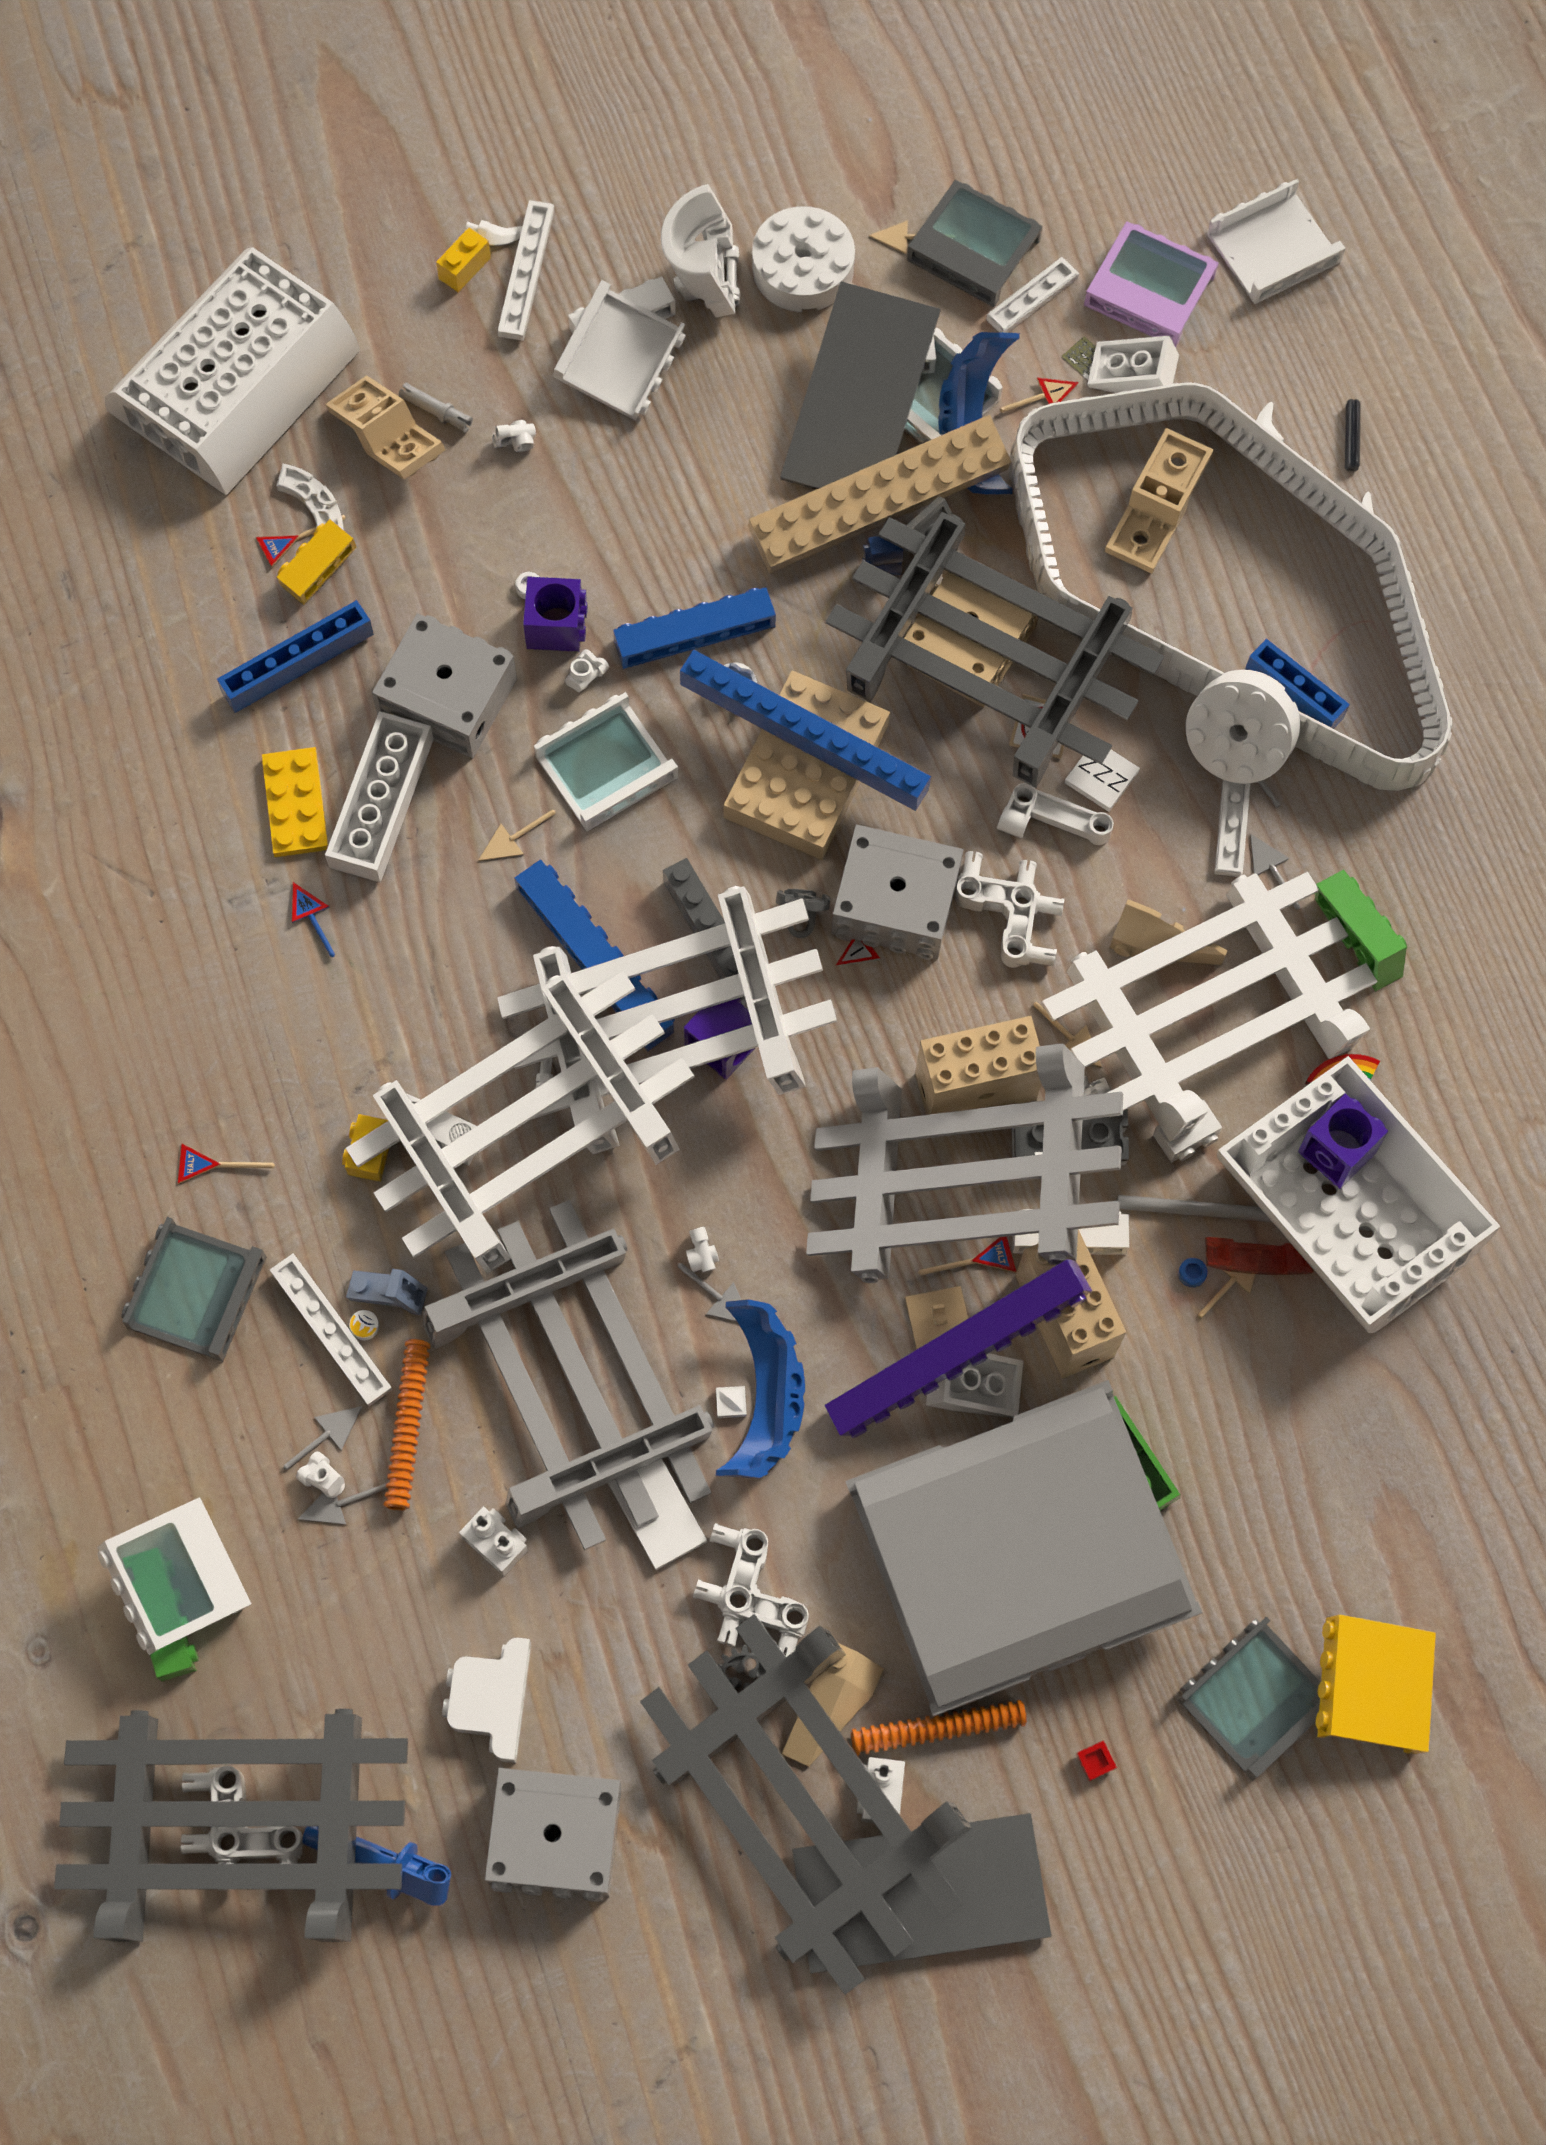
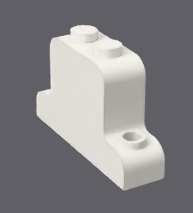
[442,1638,531,1763]

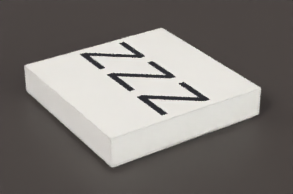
[1064,750,1140,812]

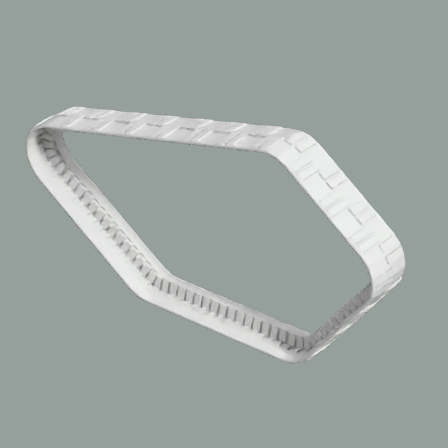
[1009,382,1452,791]

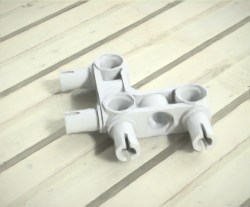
[955,851,1064,968]
[693,1523,809,1657]
[181,1765,304,1864]

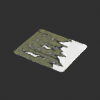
[1062,337,1096,379]

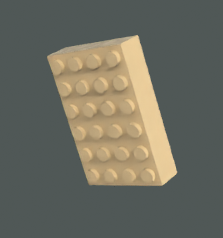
[724,670,890,860]

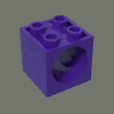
[523,576,588,652]
[684,998,755,1080]
[1298,1093,1388,1189]

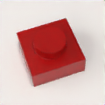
[1076,1740,1117,1781]

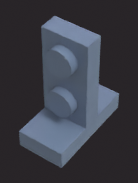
[346,1269,428,1315]

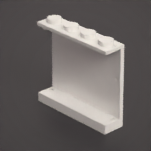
[1207,179,1346,304]

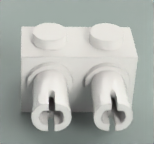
[459,1506,528,1576]
[857,1757,905,1823]

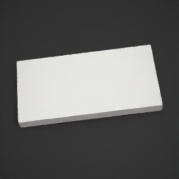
[608,1459,707,1570]

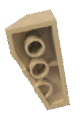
[1109,899,1228,965]
[782,1643,884,1767]

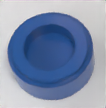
[1178,1258,1208,1288]

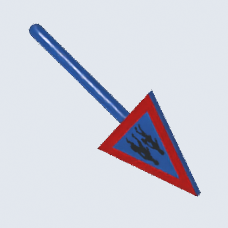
[292,882,335,958]

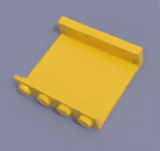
[1316,1614,1436,1754]

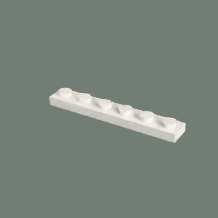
[498,200,554,341]
[270,1254,392,1407]

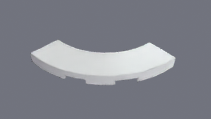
[277,464,344,530]

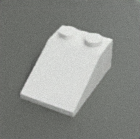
[1087,336,1179,393]
[926,1353,1023,1418]

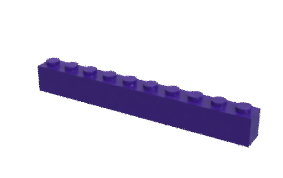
[824,1259,1092,1438]

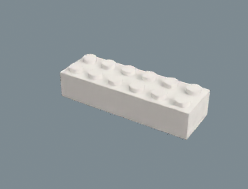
[325,711,434,883]

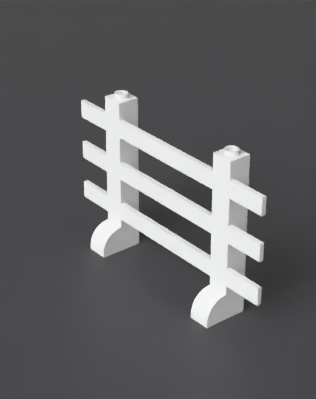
[1041,872,1378,1142]
[497,886,837,1154]
[346,971,694,1274]

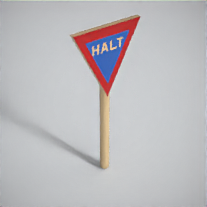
[256,515,345,567]
[178,1144,275,1184]
[918,1236,1017,1275]

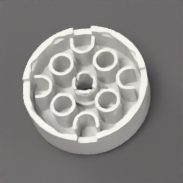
[752,206,855,312]
[1186,670,1300,784]

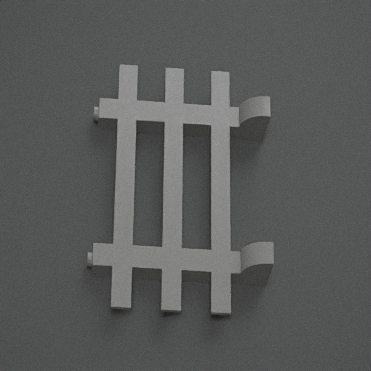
[806,1043,1123,1283]
[422,1200,714,1550]

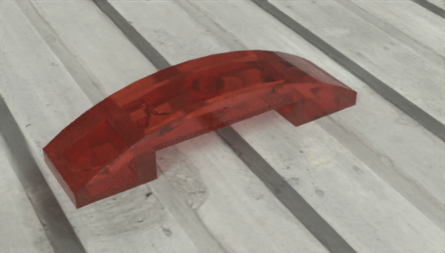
[1205,1237,1313,1275]

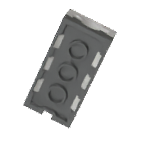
[1012,1109,1129,1166]

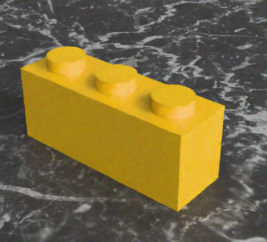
[277,519,357,605]

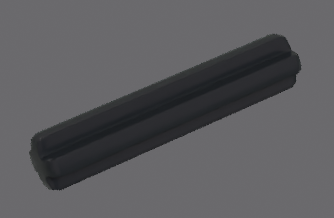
[1345,399,1361,471]

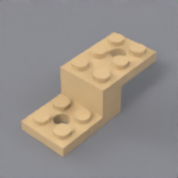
[325,375,446,479]
[1105,428,1213,574]

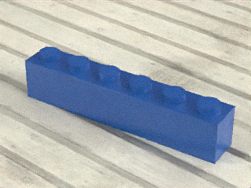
[613,587,776,669]
[217,600,374,713]

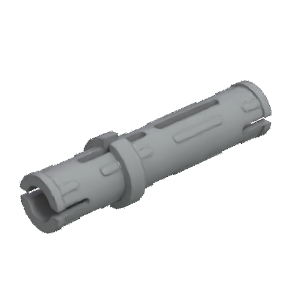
[399,383,473,432]

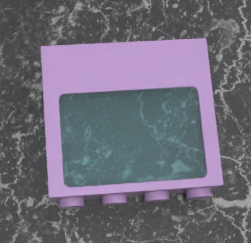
[1084,221,1219,347]

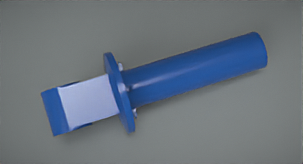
[302,1826,451,1906]

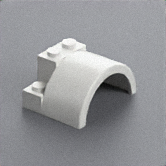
[661,184,735,317]

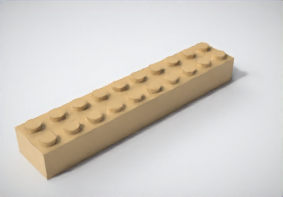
[748,415,1012,574]

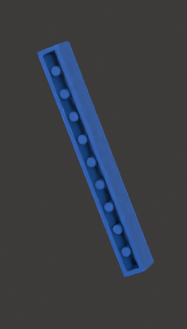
[680,650,931,811]

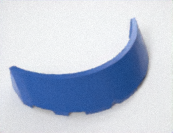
[938,332,1020,495]
[716,1299,805,1478]

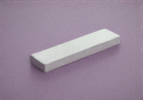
[986,257,1079,333]
[1214,780,1250,877]

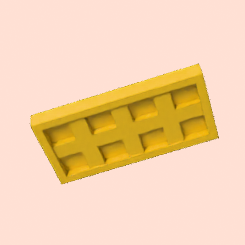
[262,747,328,857]

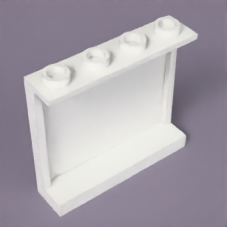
[553,280,686,421]

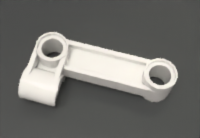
[997,783,1114,845]

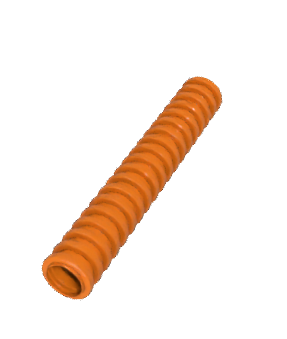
[384,1339,431,1511]
[850,1700,1027,1756]

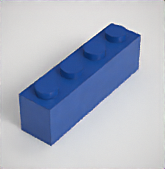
[1245,638,1350,729]

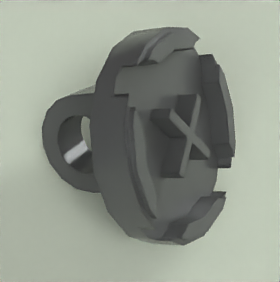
[776,889,831,938]

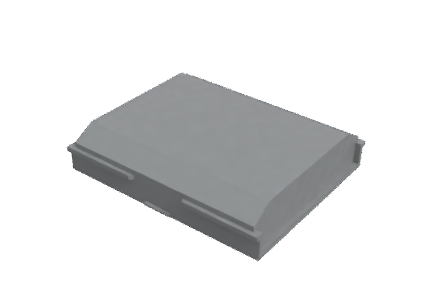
[845,1380,1202,1717]

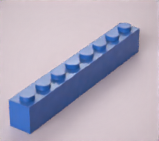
[514,859,675,1052]

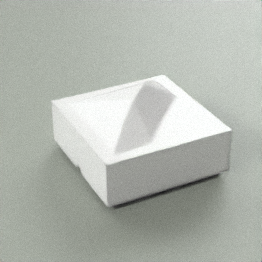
[716,1386,746,1418]

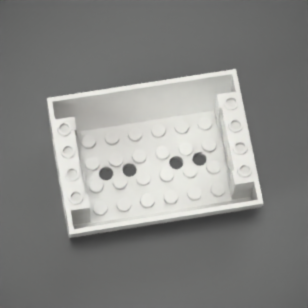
[105,247,360,495]
[1217,1056,1500,1333]

